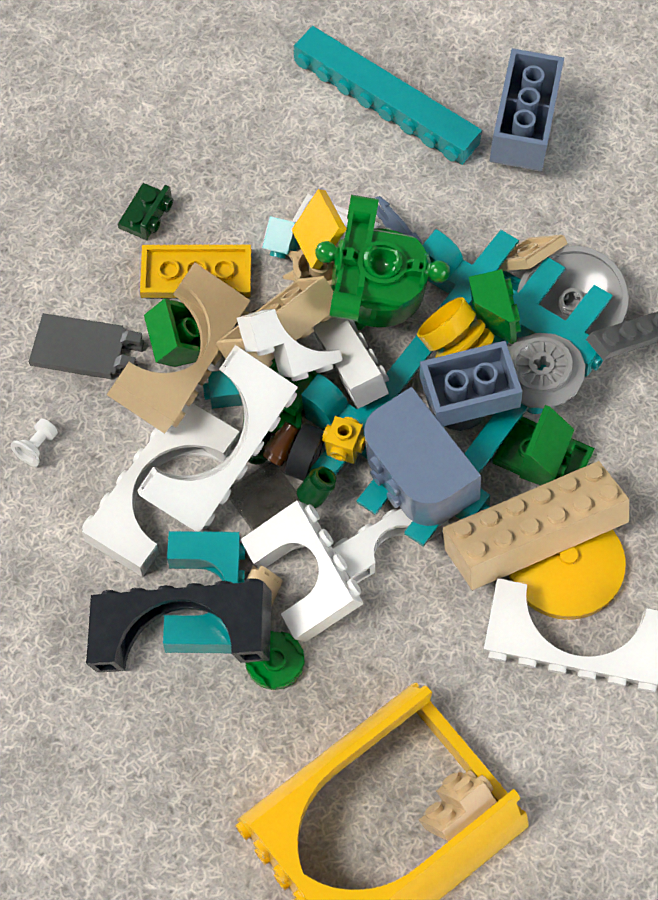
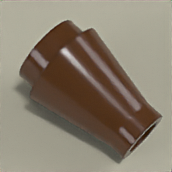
[262,421,300,466]

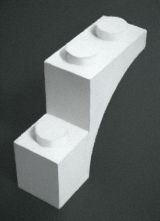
[237,309,343,381]

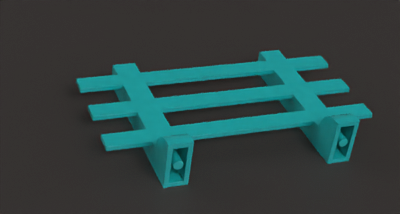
[301,229,613,547]

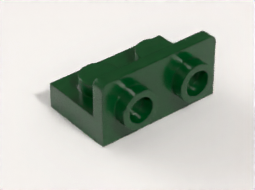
[118,183,173,241]

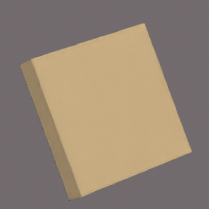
[498,235,567,271]

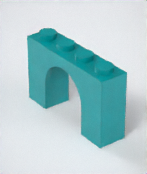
[163,531,246,654]

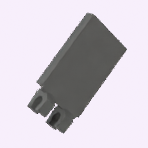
[29,313,144,380]

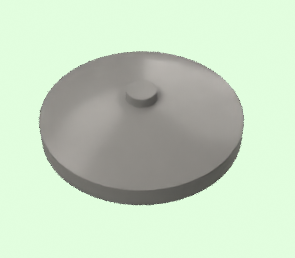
[517,246,629,335]

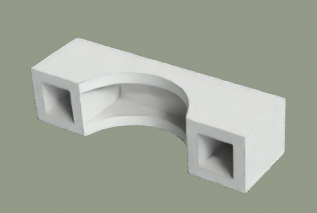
[333,509,449,583]

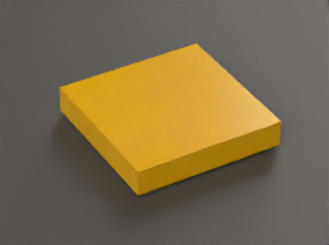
[291,189,347,269]

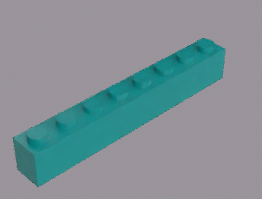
[294,25,482,165]

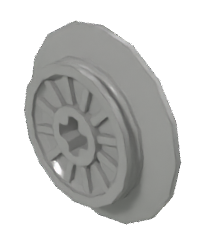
[508,333,585,409]

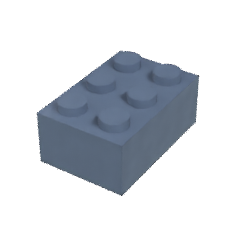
[420,341,523,426]

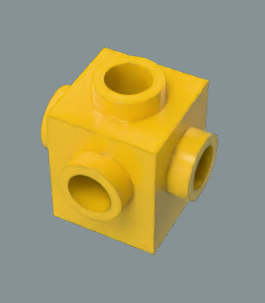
[322,416,366,464]

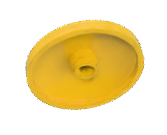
[509,529,626,620]

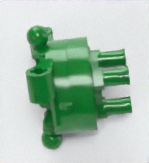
[315,194,450,330]

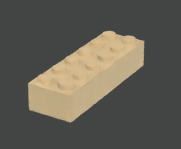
[443,461,629,590]

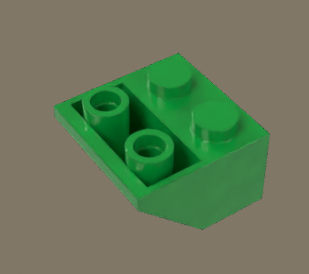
[468,269,521,344]

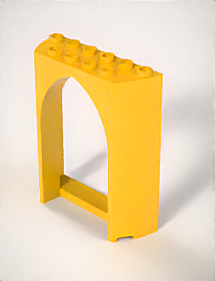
[235,682,528,900]

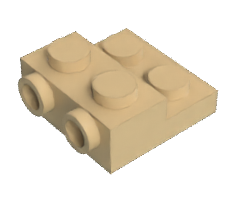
[419,770,497,841]

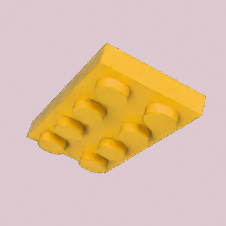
[140,245,251,298]

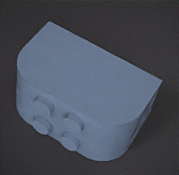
[489,48,565,171]
[364,387,481,526]

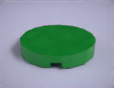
[245,631,305,690]

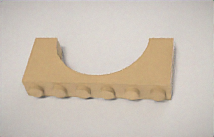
[107,263,250,434]

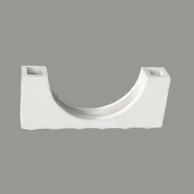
[137,345,298,532]
[82,403,240,577]
[483,578,658,692]

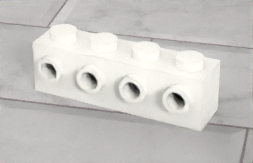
[313,317,389,409]

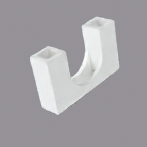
[240,501,364,642]

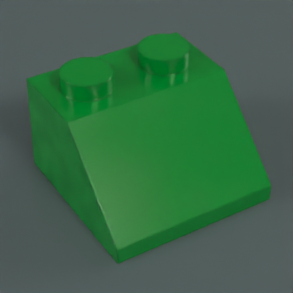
[144,298,201,367]
[519,405,577,486]

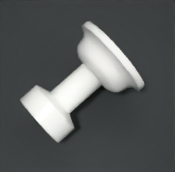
[10,418,58,467]

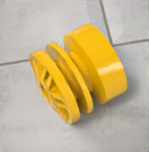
[417,297,494,358]

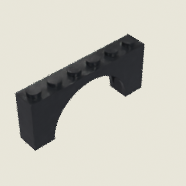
[86,578,272,672]

